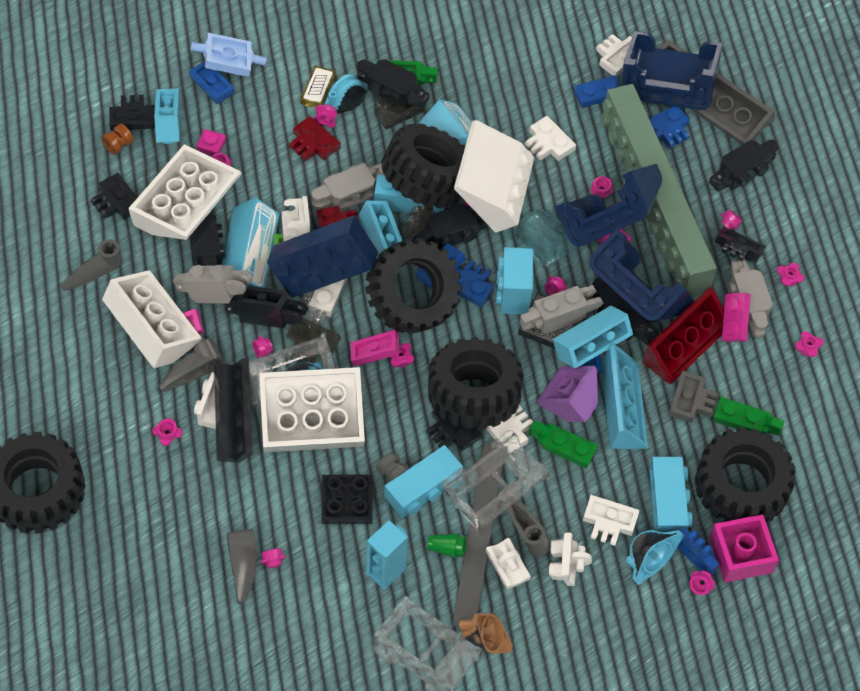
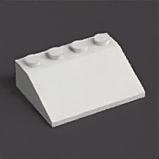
[454,120,534,233]
[129,144,241,240]
[259,367,365,453]

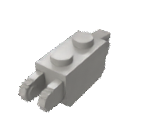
[311,163,385,212]
[728,260,773,339]
[173,265,252,303]
[519,285,603,334]

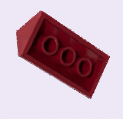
[642,287,724,384]

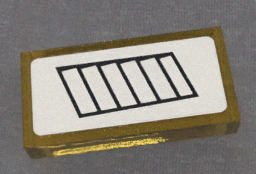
[300,66,336,108]

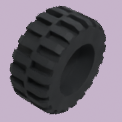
[381,123,465,208]
[365,238,462,333]
[428,337,524,430]
[695,428,796,524]
[0,432,85,534]

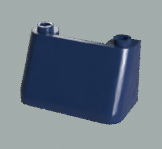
[622,31,723,110]
[555,164,662,247]
[589,228,694,323]

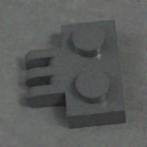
[669,371,719,423]

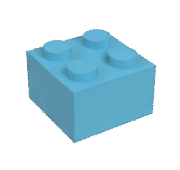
[496,247,533,314]

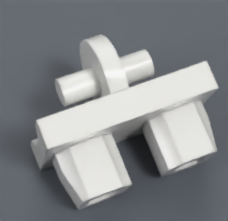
[549,533,592,586]
[486,538,531,590]

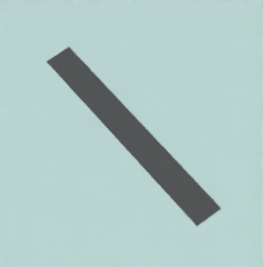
[452,443,506,627]

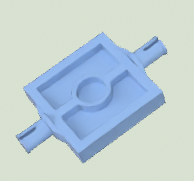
[190,33,267,77]

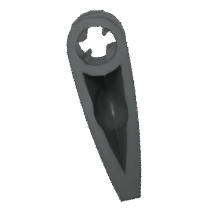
[60,239,122,291]
[159,339,224,393]
[501,491,551,557]
[227,528,256,604]

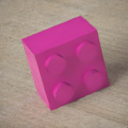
[709,515,779,583]

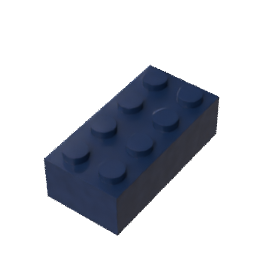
[267,215,378,298]

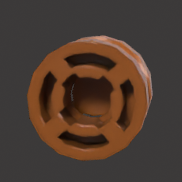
[101,123,134,155]

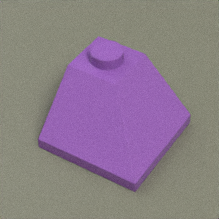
[536,366,598,422]

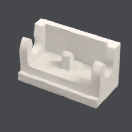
[282,196,310,241]

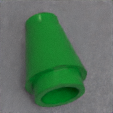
[427,533,466,559]

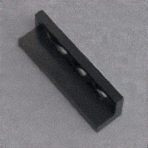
[214,358,252,463]

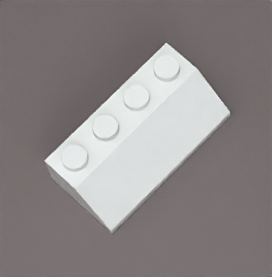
[102,270,202,368]

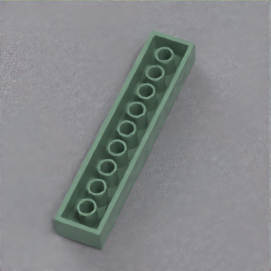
[601,84,717,298]

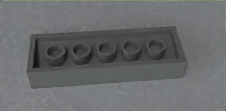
[660,39,775,145]

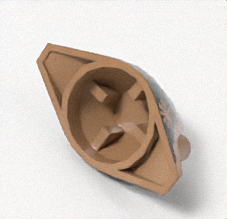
[459,613,513,654]

